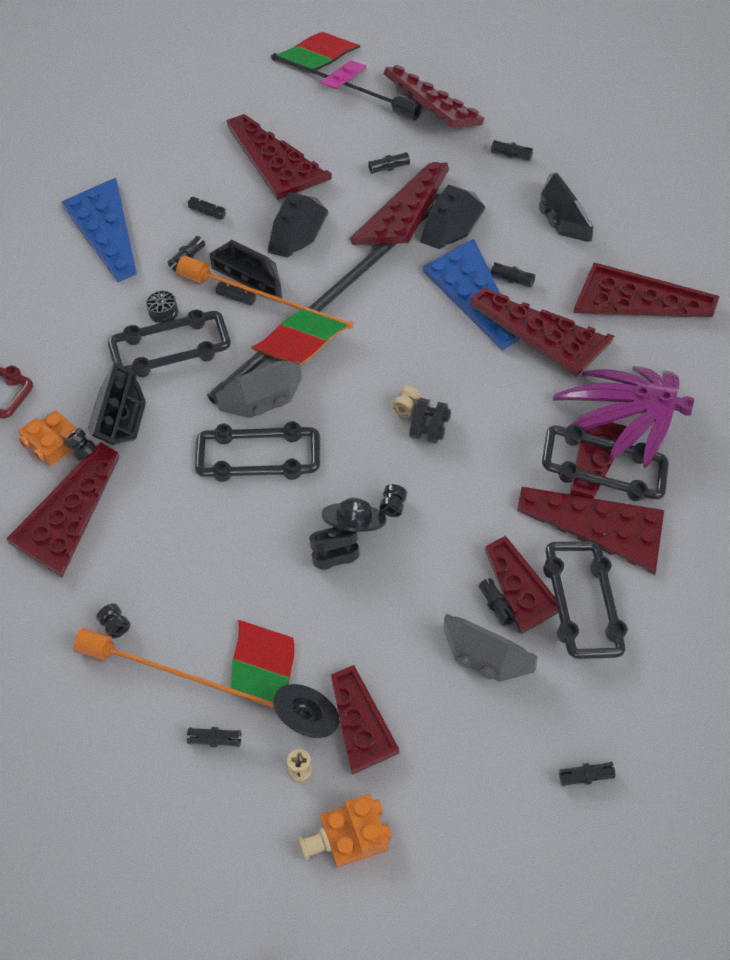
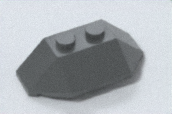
[216,361,302,418]
[444,614,538,682]

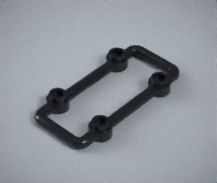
[108,309,231,377]
[195,421,320,482]
[542,424,669,501]
[543,541,628,659]

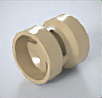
[392,386,422,418]

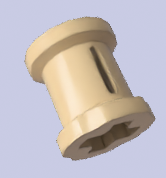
[287,749,312,782]
[297,828,331,861]

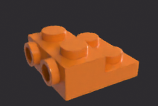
[18,410,77,467]
[320,793,392,868]

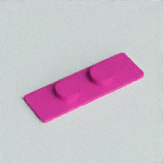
[321,60,366,89]

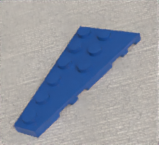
[61,178,137,283]
[423,239,519,350]

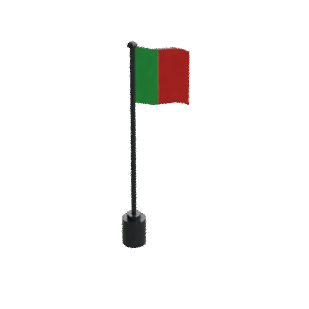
[271,32,423,121]

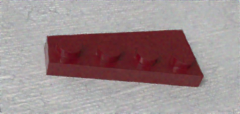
[570,422,627,498]
[485,535,558,634]
[331,665,400,775]

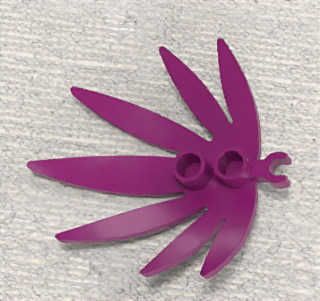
[553,366,695,468]

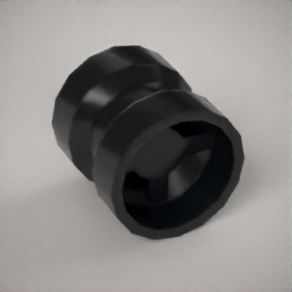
[63,428,96,460]
[379,484,407,517]
[96,603,131,639]

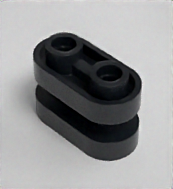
[409,398,451,444]
[309,527,360,570]

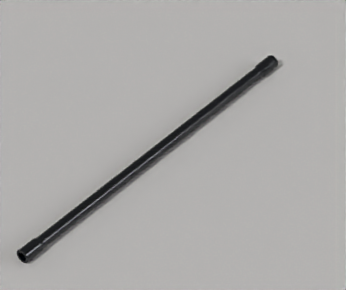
[207,194,440,404]

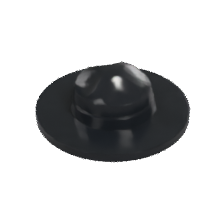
[321,497,386,532]
[273,684,339,738]

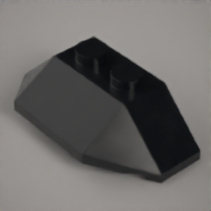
[539,172,594,242]
[420,184,485,249]
[268,192,328,258]
[209,240,282,299]
[88,362,146,445]

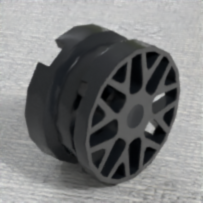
[146,290,179,323]

